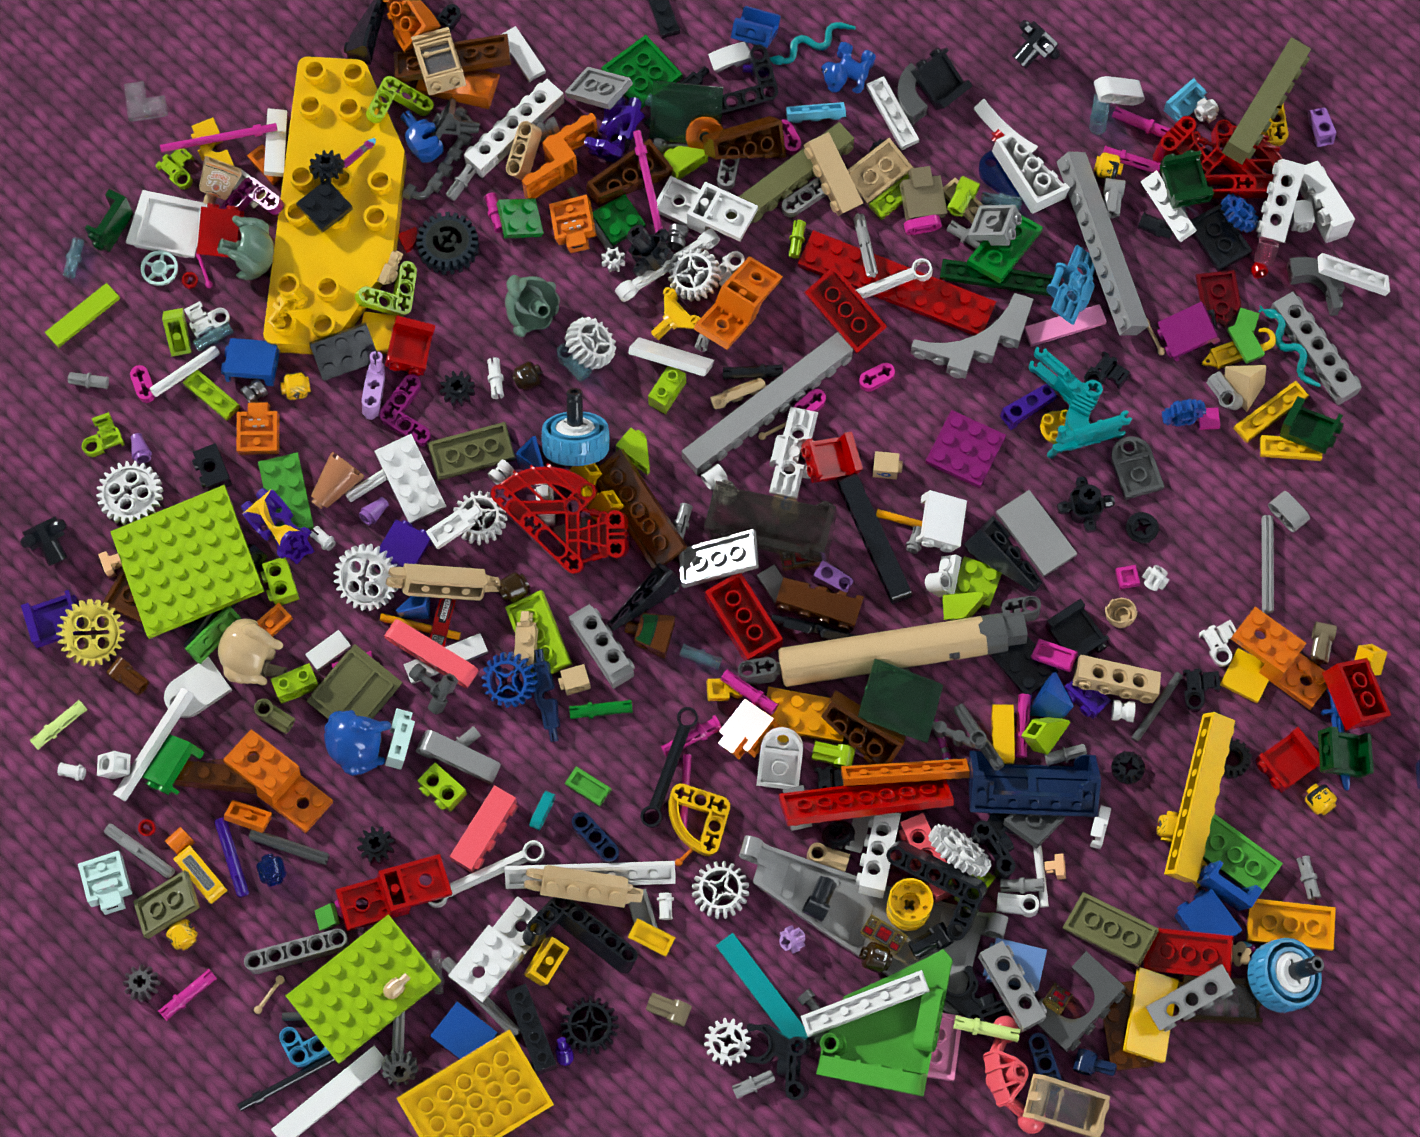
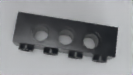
[506,984,558,1076]

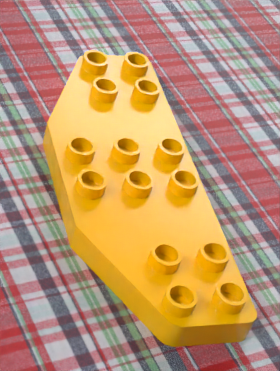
[263,57,407,354]

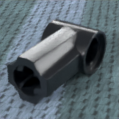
[802,876,837,922]
[908,922,954,959]

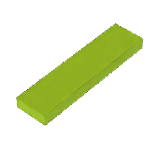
[45,283,120,348]

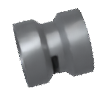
[535,117,560,142]
[666,224,689,251]
[240,379,268,403]

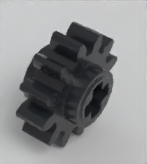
[309,150,345,183]
[440,371,475,407]
[357,826,395,864]

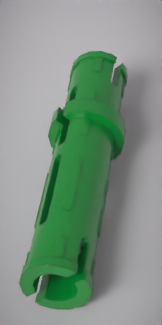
[569,700,633,719]

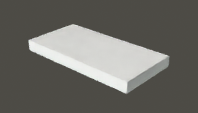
[628,337,714,376]

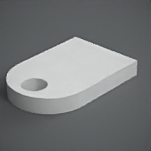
[164,656,232,718]
[756,727,803,789]

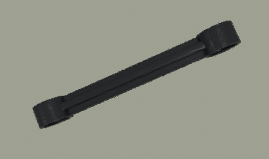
[640,707,699,828]

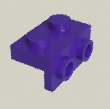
[1064,680,1111,719]

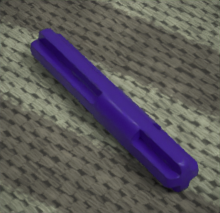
[215,817,249,898]

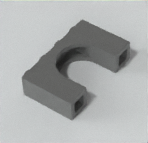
[1037,951,1126,1053]

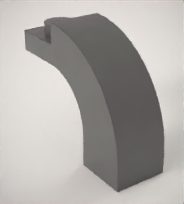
[897,63,928,126]
[1286,257,1345,316]

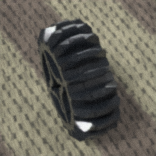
[561,996,619,1055]

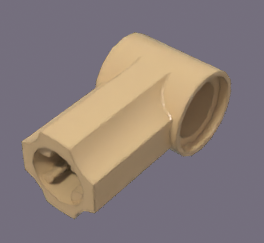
[807,843,850,872]

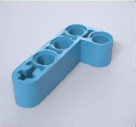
[279,1027,330,1069]

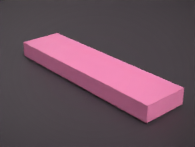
[1024,304,1107,347]

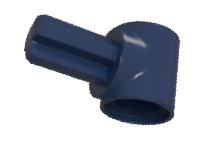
[1073,1048,1117,1076]

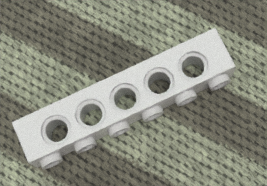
[464,79,565,178]

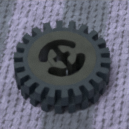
[417,212,479,275]

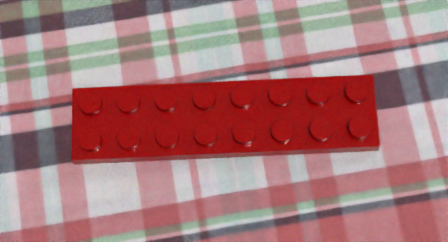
[779,779,954,826]

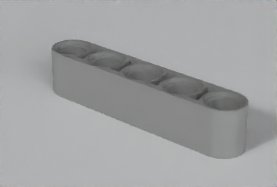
[244,929,349,974]

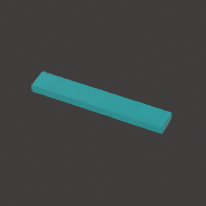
[716,933,809,1047]

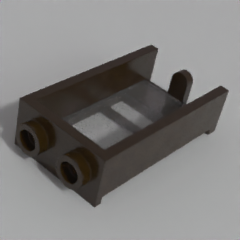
[1177,976,1263,1026]

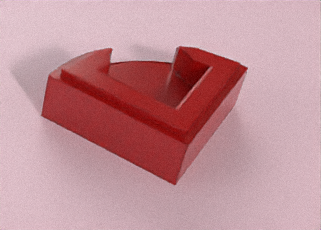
[398,227,418,253]

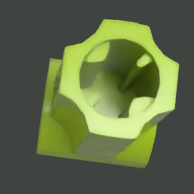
[947,176,980,217]
[812,741,856,769]

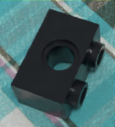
[192,443,232,491]

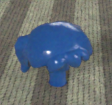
[324,710,391,776]

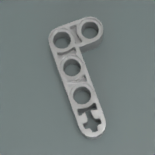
[416,730,501,784]

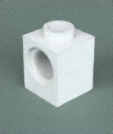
[1290,200,1315,232]
[97,751,131,779]

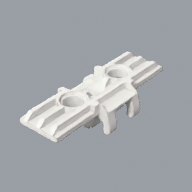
[769,407,818,499]

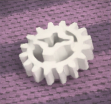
[704,1018,751,1066]

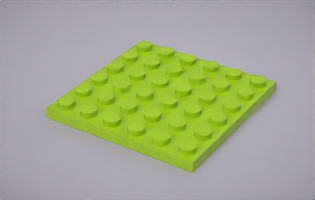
[110,485,265,639]

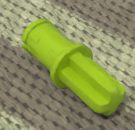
[789,220,806,259]

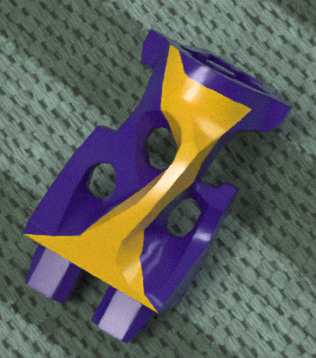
[241,488,315,564]

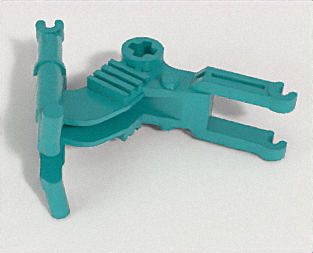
[1028,347,1132,459]

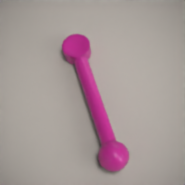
[195,252,213,288]

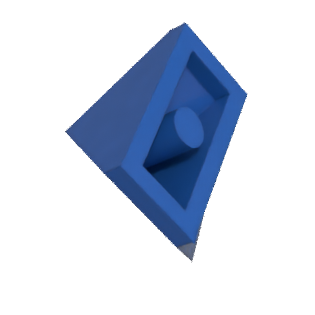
[516,436,544,470]
[396,596,430,619]
[1030,672,1074,719]

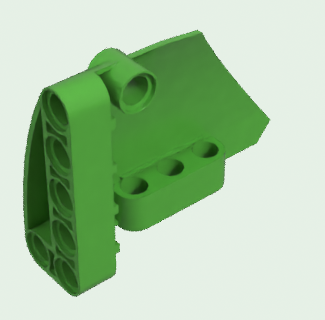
[816,949,953,1097]

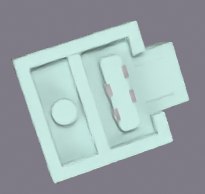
[385,708,415,770]
[78,851,132,915]

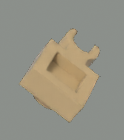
[377,250,403,285]

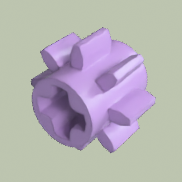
[779,925,805,954]

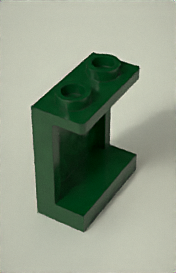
[1159,150,1214,209]
[85,189,134,252]
[1280,396,1344,454]
[1318,726,1374,778]

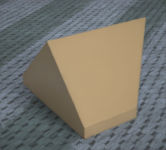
[1225,365,1266,412]

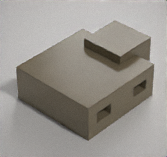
[900,166,947,221]

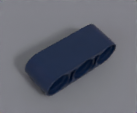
[572,812,620,863]
[1027,1033,1062,1097]

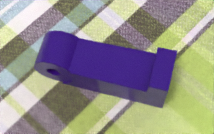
[1000,384,1057,430]

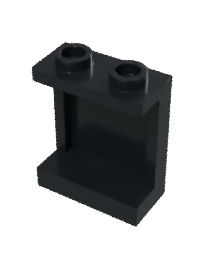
[911,47,972,110]
[1045,598,1110,665]

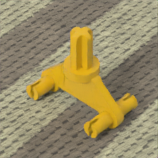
[651,287,701,340]

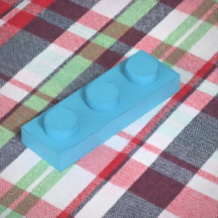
[786,102,846,123]

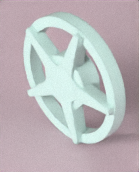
[141,250,178,286]

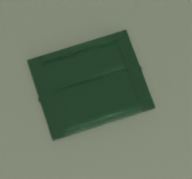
[649,80,724,143]
[858,658,943,743]

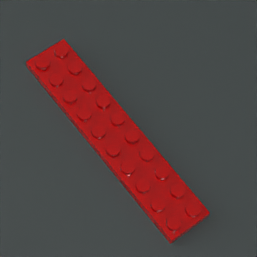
[798,230,997,336]

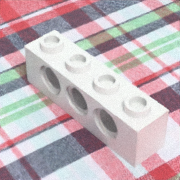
[1256,159,1306,243]
[855,813,901,899]

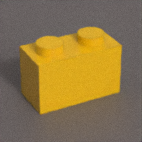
[523,937,569,986]

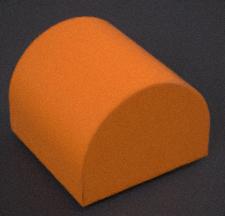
[165,827,195,855]

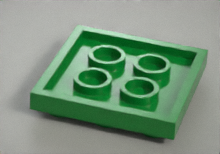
[601,35,683,109]

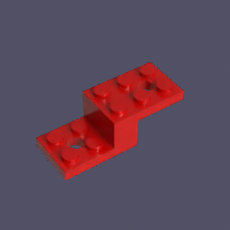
[335,854,453,931]

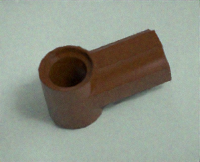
[106,656,150,696]

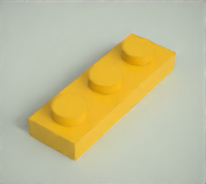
[1260,435,1322,461]

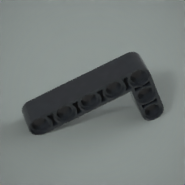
[685,45,778,123]
[886,841,987,941]
[522,897,638,973]

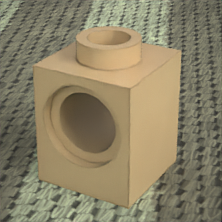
[558,664,591,696]

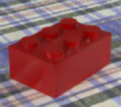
[1322,658,1391,731]

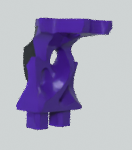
[584,97,644,163]

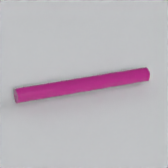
[679,754,692,829]

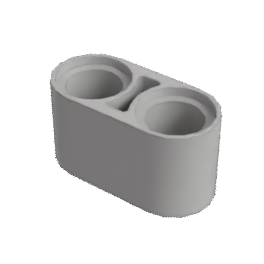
[1268,491,1310,532]

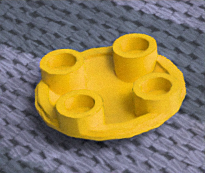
[1040,410,1068,444]

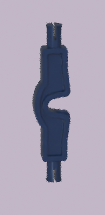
[533,649,560,742]

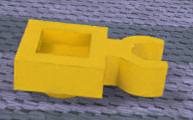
[706,679,743,701]

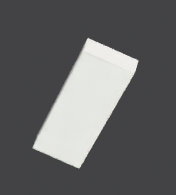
[502,26,546,82]

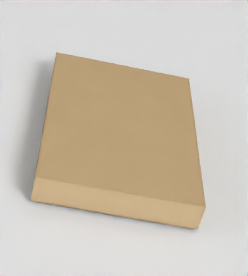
[848,138,913,205]

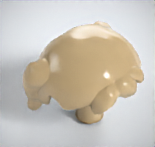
[218,619,283,685]

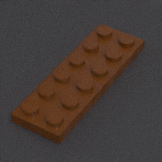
[393,34,511,82]
[596,449,687,569]

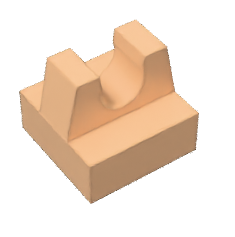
[98,551,122,578]
[1044,854,1066,880]

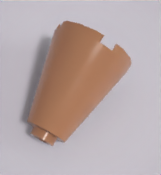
[311,452,365,509]

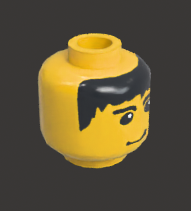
[1094,152,1124,179]
[1305,784,1337,816]

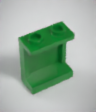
[142,734,204,795]

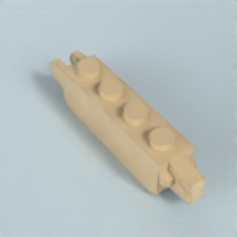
[386,563,500,601]
[524,865,643,908]

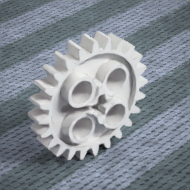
[96,461,164,526]
[333,544,398,611]
[928,824,992,877]

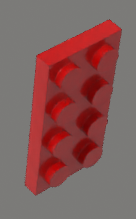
[1144,928,1234,978]

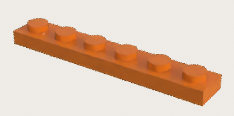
[841,758,970,786]

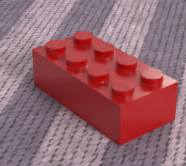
[803,266,887,353]
[705,573,783,661]

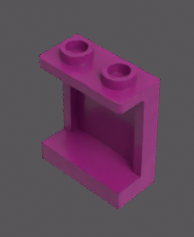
[1157,301,1221,362]

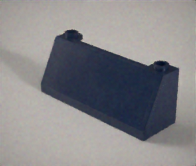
[968,751,1101,817]

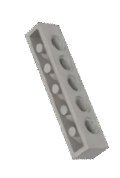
[1271,292,1361,406]

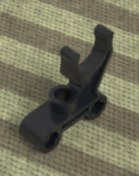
[970,813,1017,880]
[945,965,1024,1033]
[745,1023,811,1101]

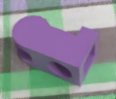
[1308,107,1336,147]
[811,560,853,593]

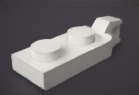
[426,505,483,549]

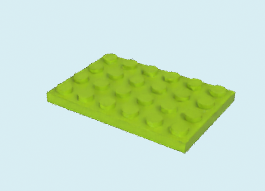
[286,914,442,1064]

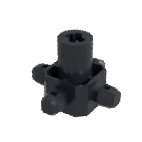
[1012,20,1061,69]
[627,225,674,276]
[1057,476,1115,533]
[20,516,67,566]

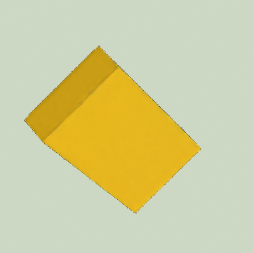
[628,918,676,957]

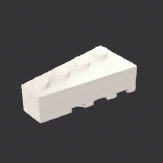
[992,132,1070,214]
[1299,161,1355,244]

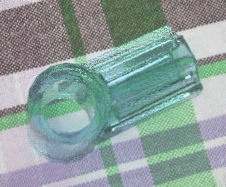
[1089,94,1110,135]
[557,343,592,383]

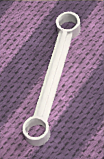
[615,229,720,302]
[856,258,933,299]
[428,840,545,908]

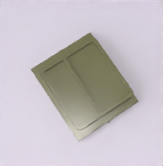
[307,644,403,719]

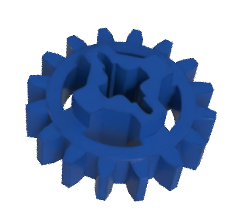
[1220,193,1259,233]
[1162,399,1207,427]

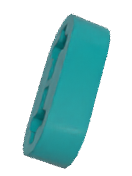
[529,791,556,831]

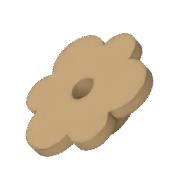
[1232,942,1252,966]

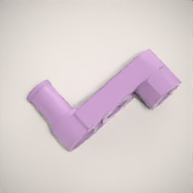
[362,351,385,420]

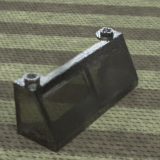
[704,480,837,563]

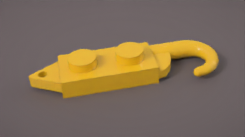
[1202,328,1276,369]

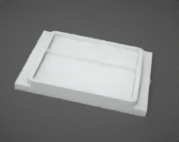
[126,190,207,258]

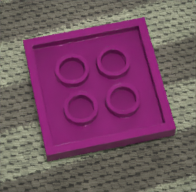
[925,410,1006,488]

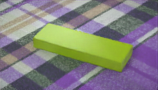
[868,174,909,220]
[182,370,241,421]

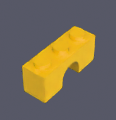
[191,117,234,166]
[569,463,624,522]

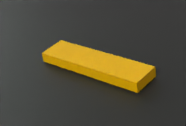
[1233,381,1309,443]

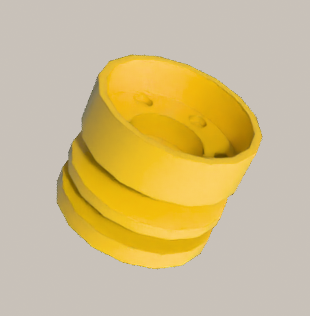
[886,878,934,931]

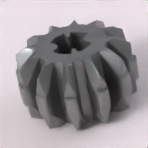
[123,965,160,1002]

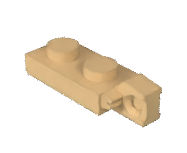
[710,378,766,409]
[513,611,538,669]

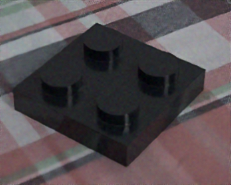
[296,179,353,233]

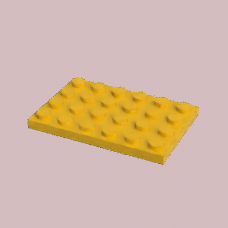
[397,1029,554,1137]

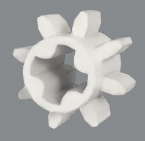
[1194,98,1219,123]
[601,247,625,273]
[1142,565,1169,591]

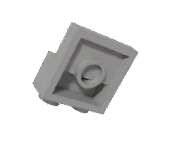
[968,205,1022,246]

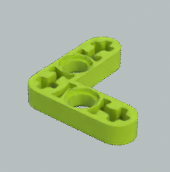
[366,76,433,123]
[355,261,417,317]

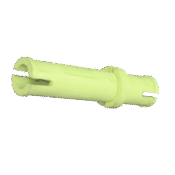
[30,700,87,750]
[953,1015,1020,1043]

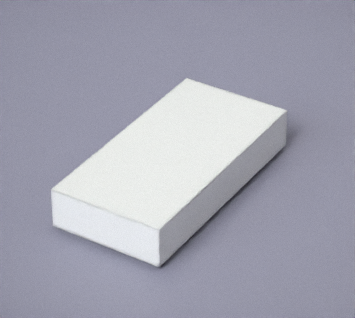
[305,630,352,672]

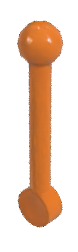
[675,834,708,867]

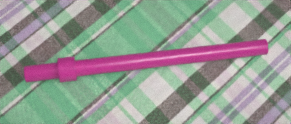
[160,123,278,153]
[633,130,663,233]

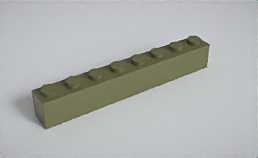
[1222,37,1311,164]
[726,122,854,224]

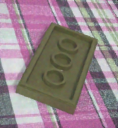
[427,422,516,481]
[1063,892,1159,967]

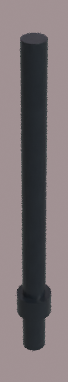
[237,1049,358,1112]

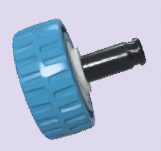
[542,388,610,466]
[1247,938,1324,1013]

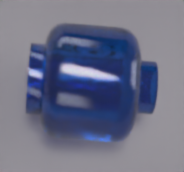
[256,853,287,887]

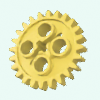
[56,599,125,666]

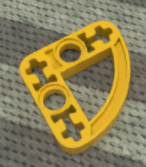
[668,784,730,856]

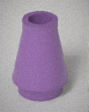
[130,433,152,464]
[359,497,389,526]

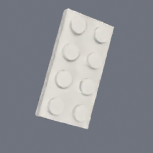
[374,434,446,523]

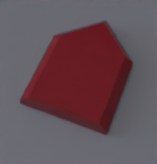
[1195,270,1242,327]

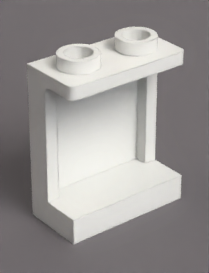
[916,490,967,552]

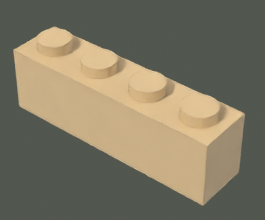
[804,132,863,216]

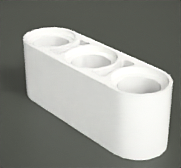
[1094,76,1145,106]

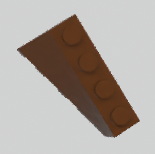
[702,116,787,159]
[775,578,864,631]
[821,690,907,764]
[174,754,259,794]

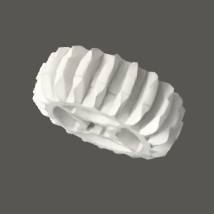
[668,248,721,302]
[564,317,616,370]
[453,490,507,546]
[692,861,749,919]

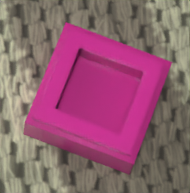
[1198,408,1220,430]
[1115,565,1141,590]

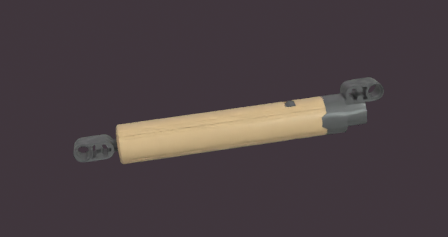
[738,596,1041,687]

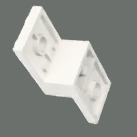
[656,176,758,241]
[448,896,538,1003]

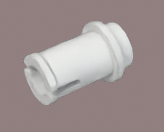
[310,526,336,551]
[57,762,86,781]
[657,893,674,920]

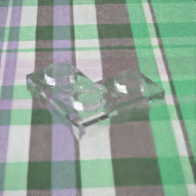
[124,81,168,122]

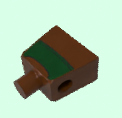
[625,613,676,659]

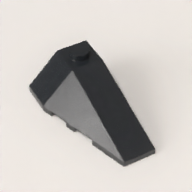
[344,0,386,65]
[964,516,1043,592]
[607,563,682,631]

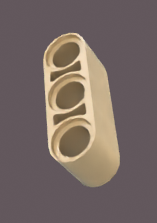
[506,121,542,180]

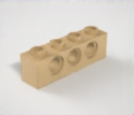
[1072,655,1161,703]

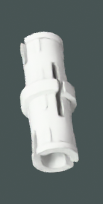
[487,357,504,399]

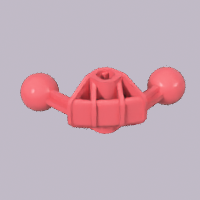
[983,1016,1045,1134]

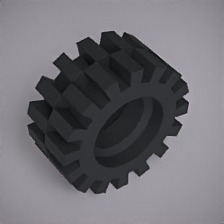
[1222,738,1252,779]

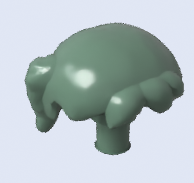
[217,216,274,280]
[505,275,560,337]

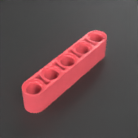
[384,619,479,688]

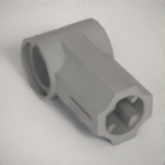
[1103,178,1125,218]
[1206,371,1243,410]

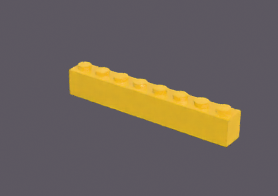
[1164,712,1235,882]

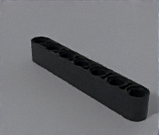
[837,473,912,605]

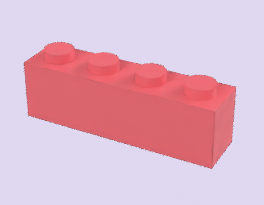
[449,785,518,873]

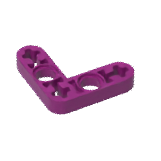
[220,177,284,215]
[379,374,431,446]

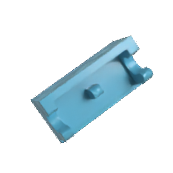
[1164,78,1207,123]

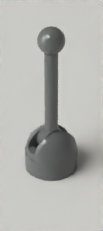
[653,138,689,153]

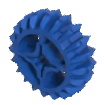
[482,651,537,708]

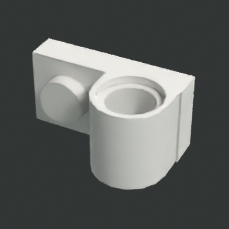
[925,555,962,598]

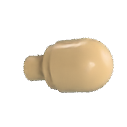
[383,973,411,999]

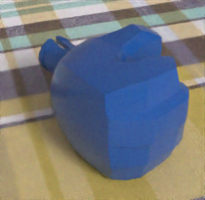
[400,111,444,163]

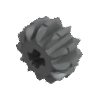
[381,1048,418,1086]

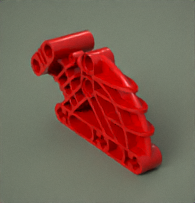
[1153,116,1289,199]
[491,463,629,574]

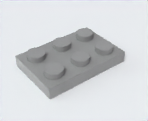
[565,67,633,110]

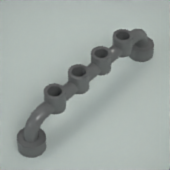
[402,106,473,201]
[876,686,987,749]

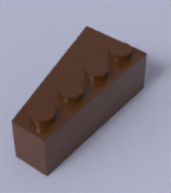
[586,139,673,205]

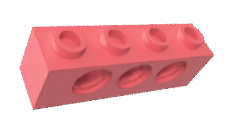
[898,813,957,903]

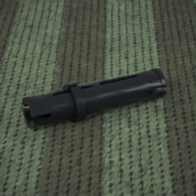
[723,363,783,380]

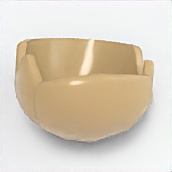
[1105,597,1137,628]

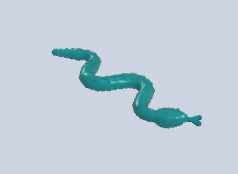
[769,22,856,65]
[1259,305,1321,387]

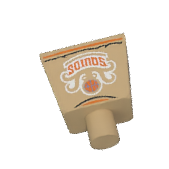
[199,156,242,205]

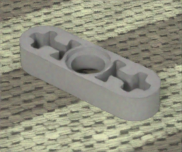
[717,158,740,190]
[782,177,826,217]

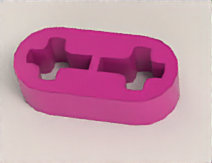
[782,119,801,155]
[903,215,942,235]
[859,363,895,392]
[130,365,155,403]
[794,389,826,412]

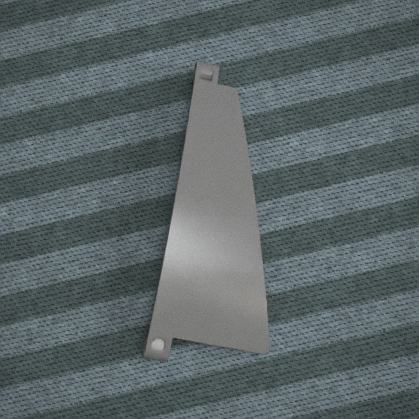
[739,835,1009,1015]

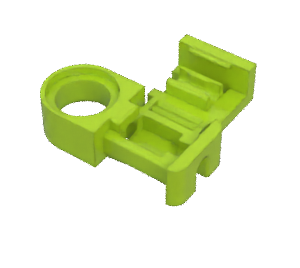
[156,148,195,190]
[82,412,124,457]

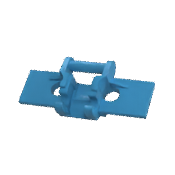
[1046,245,1095,325]

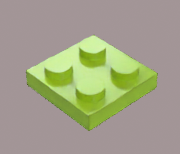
[955,556,1002,609]

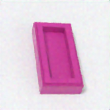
[1031,639,1078,672]

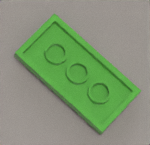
[258,452,314,538]
[1203,814,1283,896]

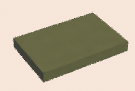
[133,870,200,939]

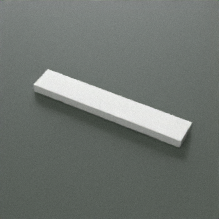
[113,688,194,801]
[801,970,930,1037]
[271,1045,385,1137]

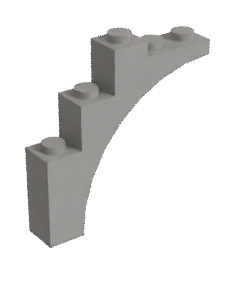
[911,293,1033,379]

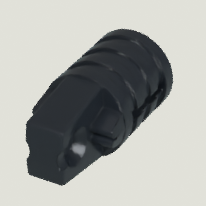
[1137,212,1173,239]

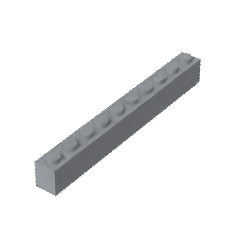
[1057,152,1149,336]
[682,332,853,475]

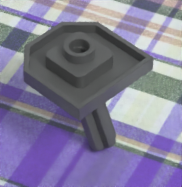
[431,98,480,139]

